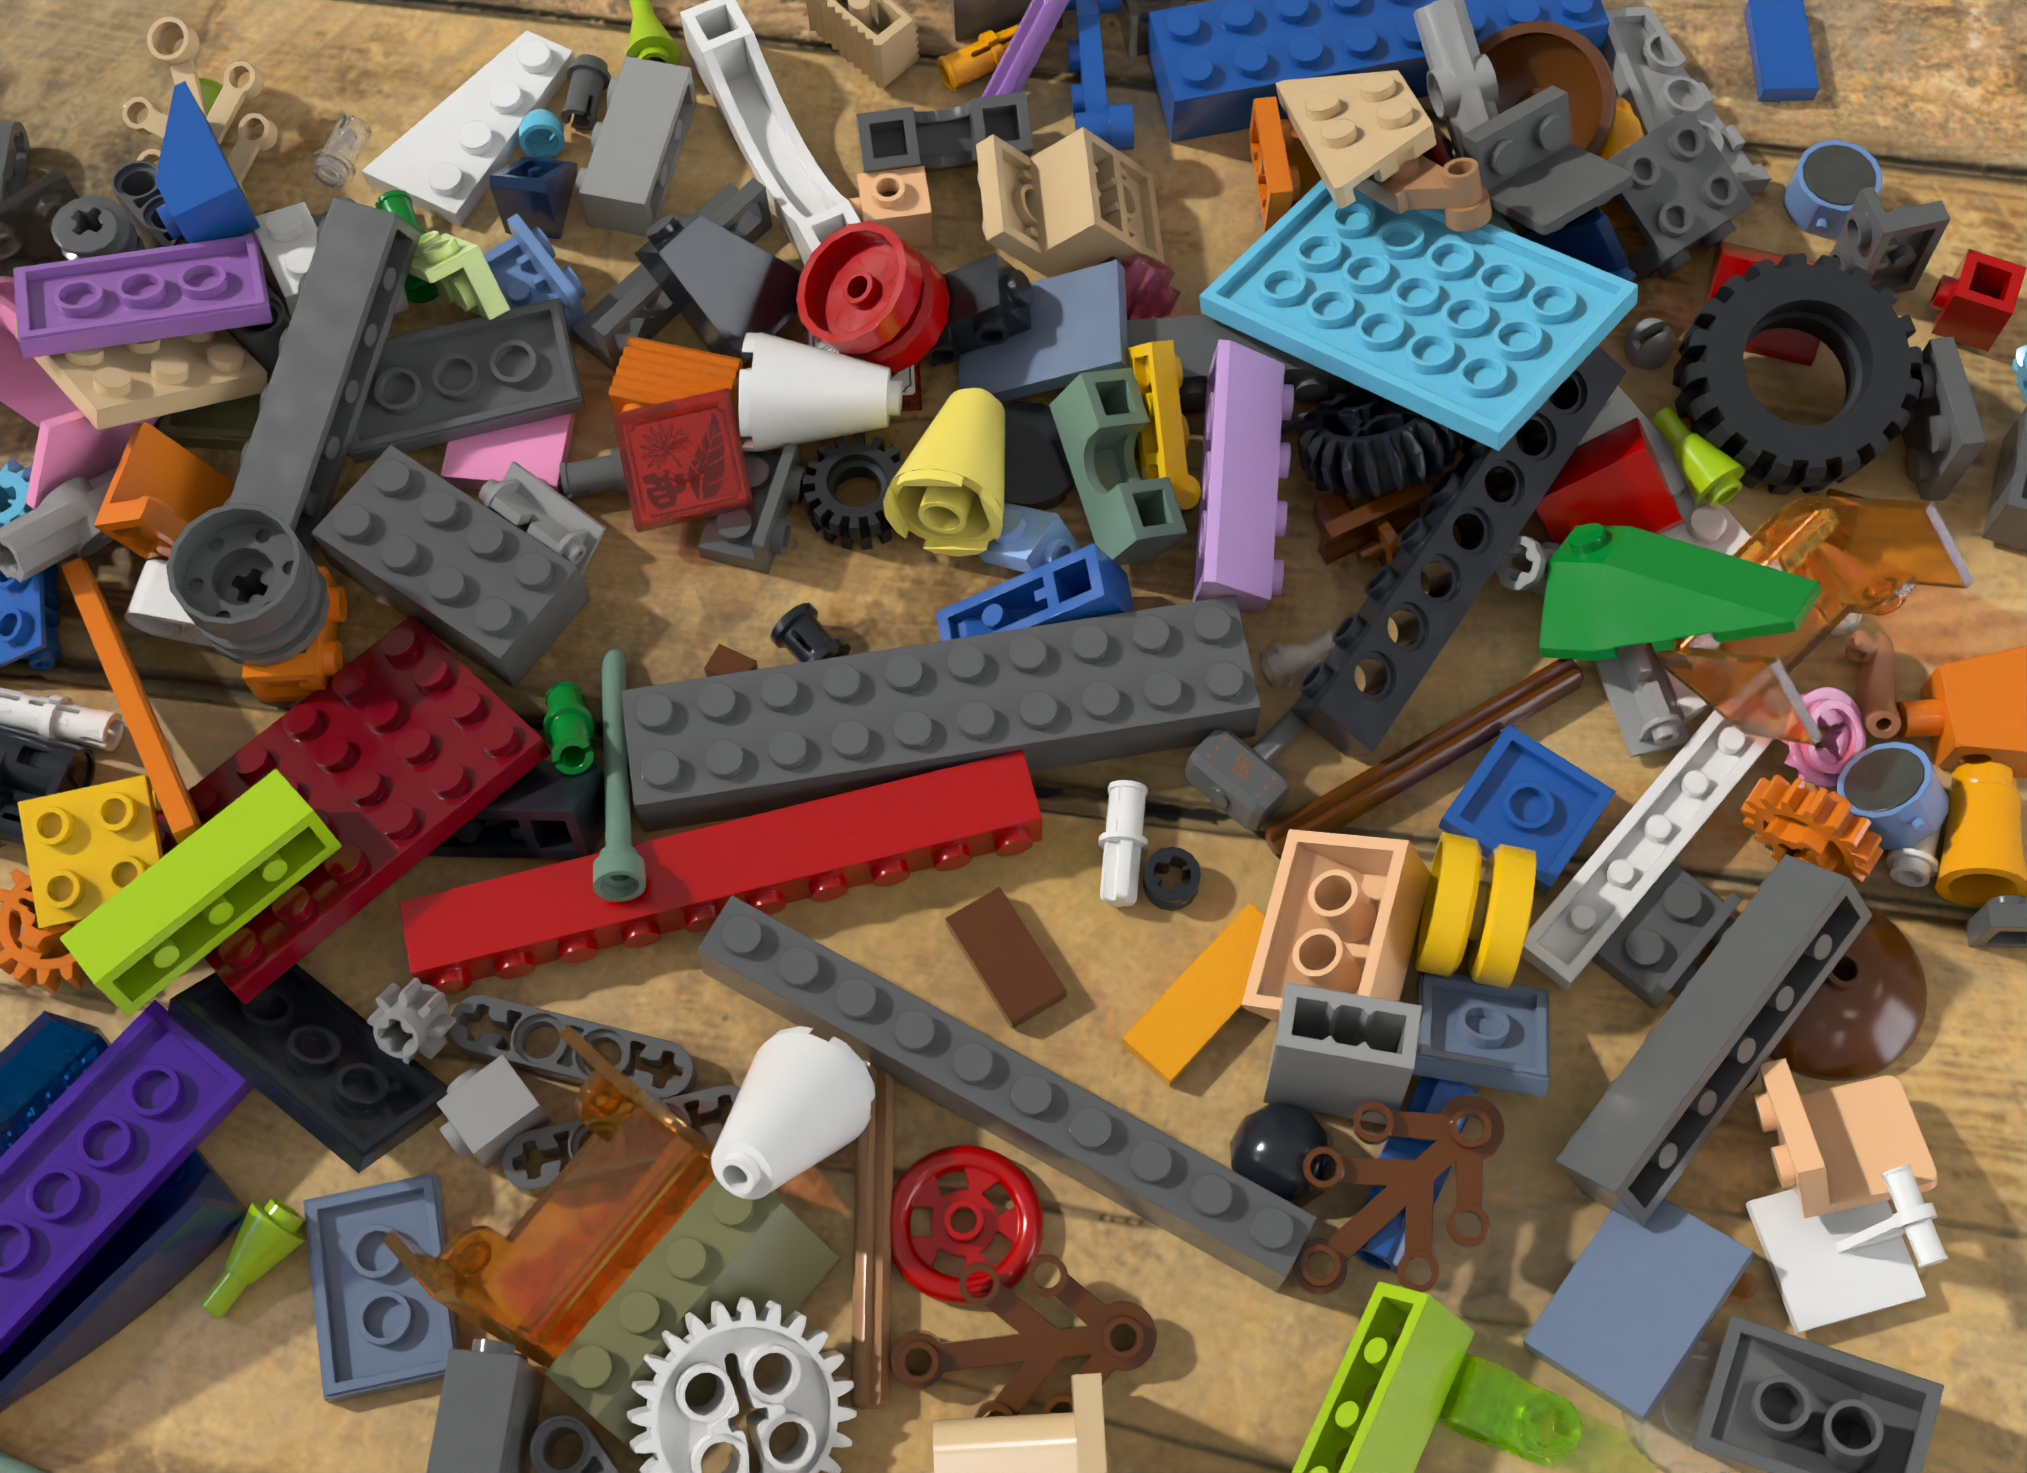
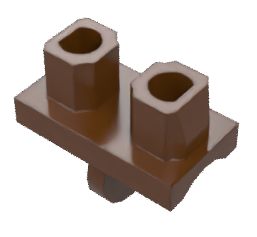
[1313,485,1428,567]

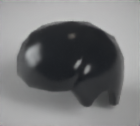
[1230,1103,1336,1208]

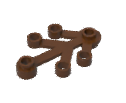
[1293,1095,1505,1296]
[891,1254,1157,1418]

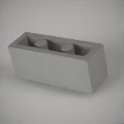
[575,56,697,236]

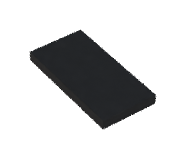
[167,964,448,1173]

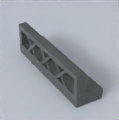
[570,178,772,373]

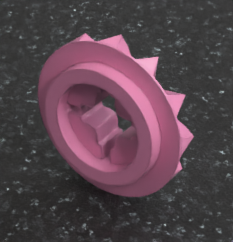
[1779,687,1866,787]

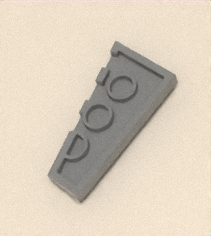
[1601,6,1772,194]

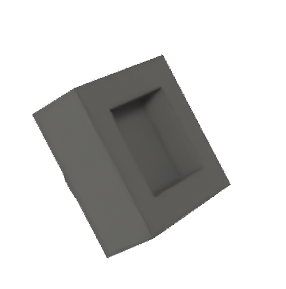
[1966,895,2027,948]

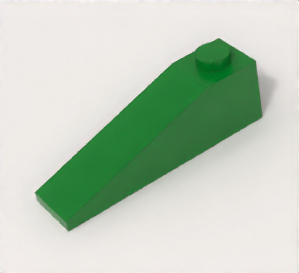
[1539,523,1822,661]

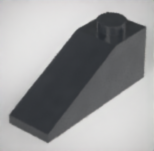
[427,762,605,860]

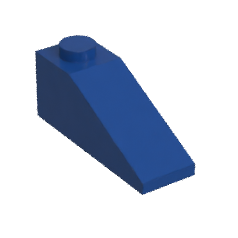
[155,81,260,244]
[936,543,1135,641]

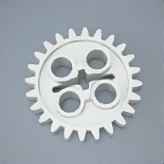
[627,1297,857,1473]

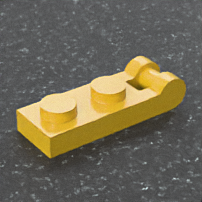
[1127,340,1201,510]

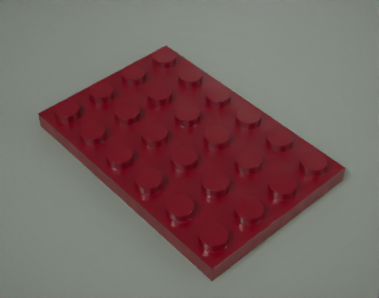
[156,615,552,1005]

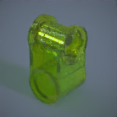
[1439,1354,1583,1466]

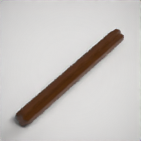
[1264,658,1584,860]

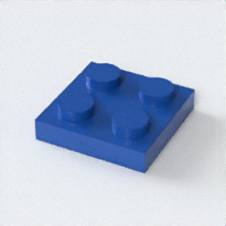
[1438,724,1616,896]

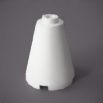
[738,332,902,452]
[711,1026,875,1200]

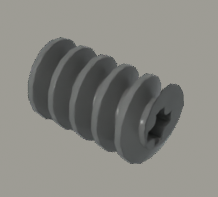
[51,196,146,260]

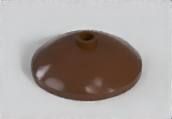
[1478,21,1617,156]
[1769,905,1927,1081]

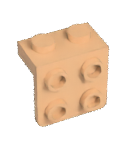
[1752,1058,1938,1219]

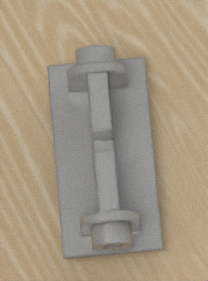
[479,462,607,576]
[1594,642,1690,758]

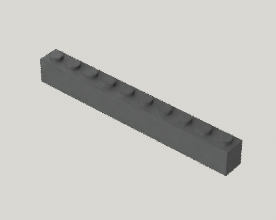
[697,895,1317,1292]

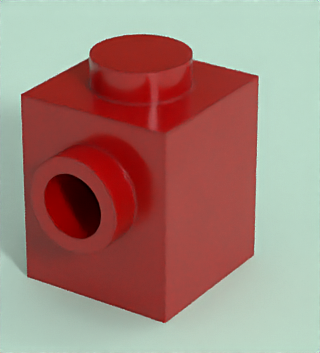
[1929,249,2027,352]

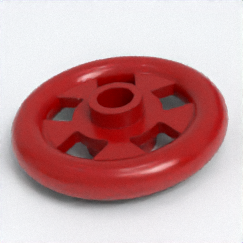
[890,1145,1044,1305]

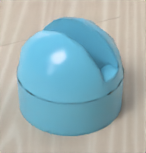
[519,109,565,159]

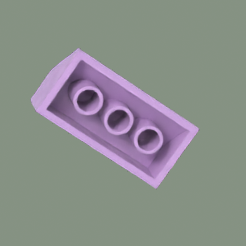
[1193,339,1294,613]

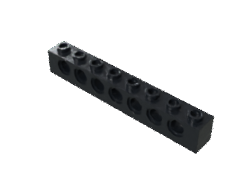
[1291,346,1626,756]

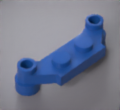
[1065,0,1134,151]

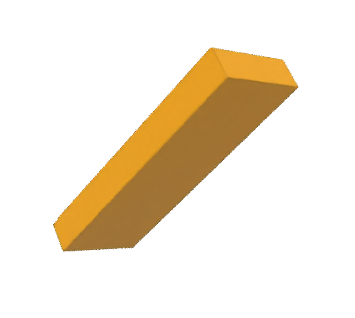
[1121,902,1265,1087]

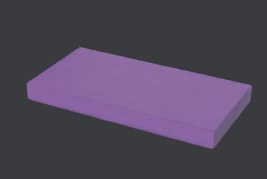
[13,235,273,359]

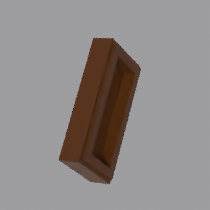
[945,887,1067,1029]

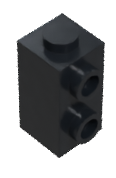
[923,253,1033,366]

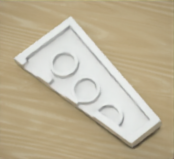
[361,30,576,227]

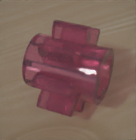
[1121,253,1181,320]

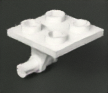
[1745,1165,1949,1334]

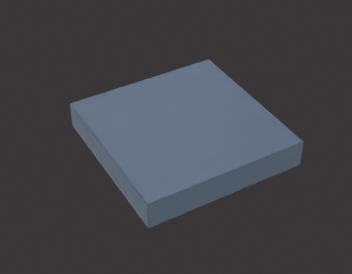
[1413,971,1550,1097]

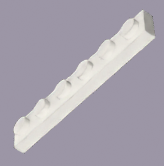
[1521,677,1789,991]

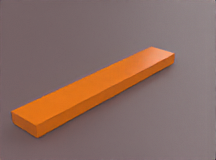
[61,557,203,845]

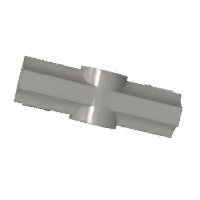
[1413,0,1499,159]
[0,466,118,583]

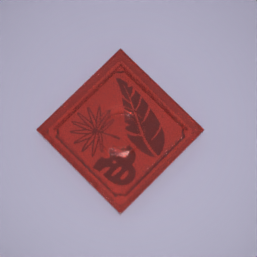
[612,388,755,533]

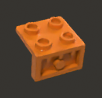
[1248,97,1322,233]
[93,422,233,561]

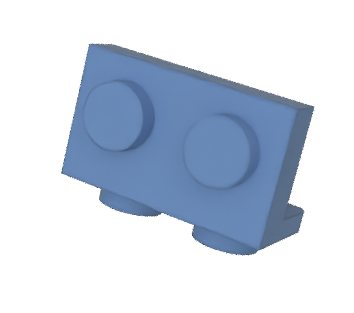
[483,214,586,332]

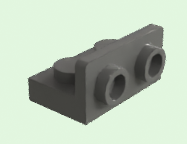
[1829,187,1951,294]
[698,443,807,574]
[1592,862,1743,1009]

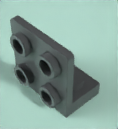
[1462,85,1633,235]

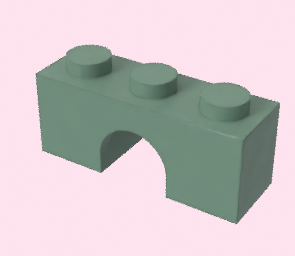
[1049,367,1187,566]

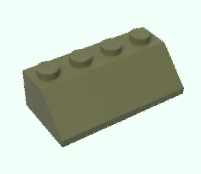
[544,1177,841,1462]

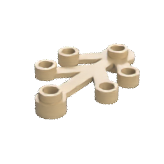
[122,16,278,199]

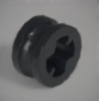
[1143,847,1201,911]

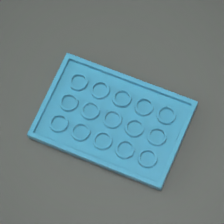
[1199,179,1638,451]

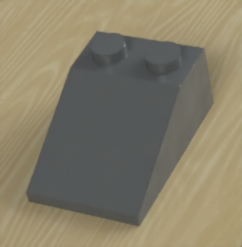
[1692,1315,1944,1473]

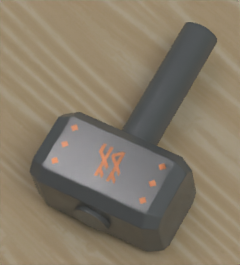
[1185,704,1308,830]

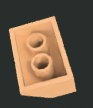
[1241,829,1431,1022]

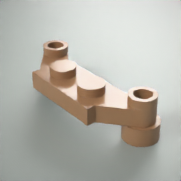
[1354,155,1492,232]

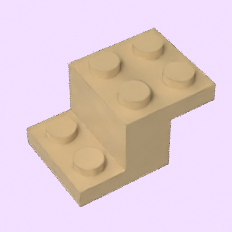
[976,127,1166,278]

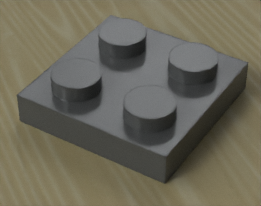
[1901,336,1987,503]

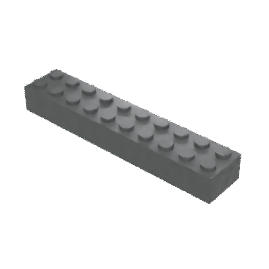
[621,595,1261,833]

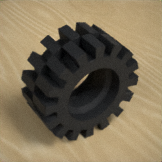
[803,433,905,550]

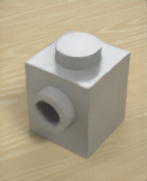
[436,1054,551,1169]

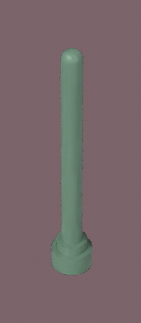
[593,648,646,902]

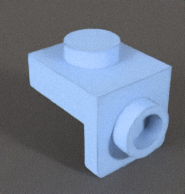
[978,503,1081,572]

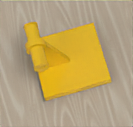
[18,775,163,929]

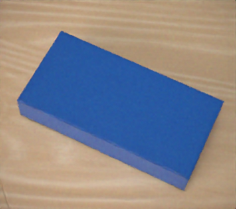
[1744,0,1819,102]

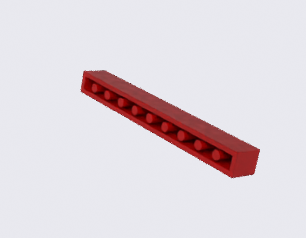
[398,750,1042,995]

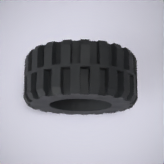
[1673,253,1923,495]

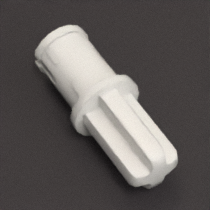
[1098,780,1148,907]

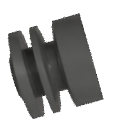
[166,503,330,667]

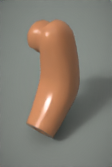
[1845,630,1901,739]

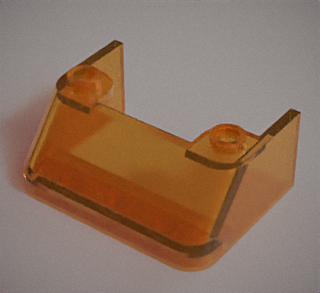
[1650,496,1974,746]
[382,1025,715,1368]

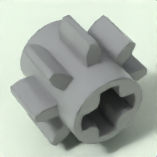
[367,978,456,1064]

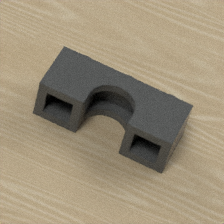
[856,92,1034,173]

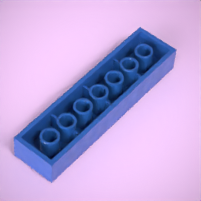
[1146,0,1610,143]

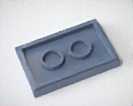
[959,260,1129,403]
[303,1173,462,1403]
[1523,1198,1753,1425]

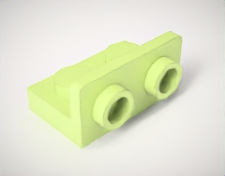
[408,231,510,320]

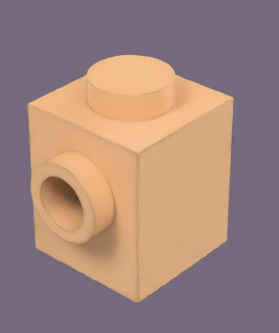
[848,165,934,248]

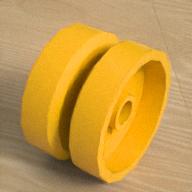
[1415,832,1537,989]

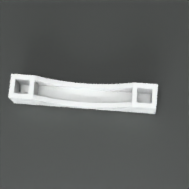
[680,0,860,266]

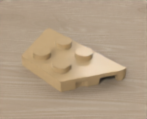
[1275,70,1436,209]

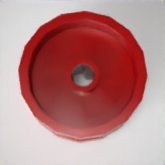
[796,221,950,374]

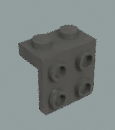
[1607,112,1755,282]

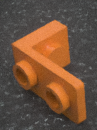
[242,566,348,703]

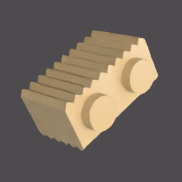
[806,0,920,88]

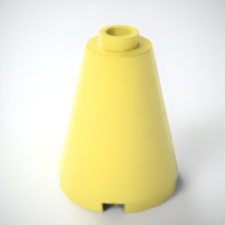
[883,388,1005,557]

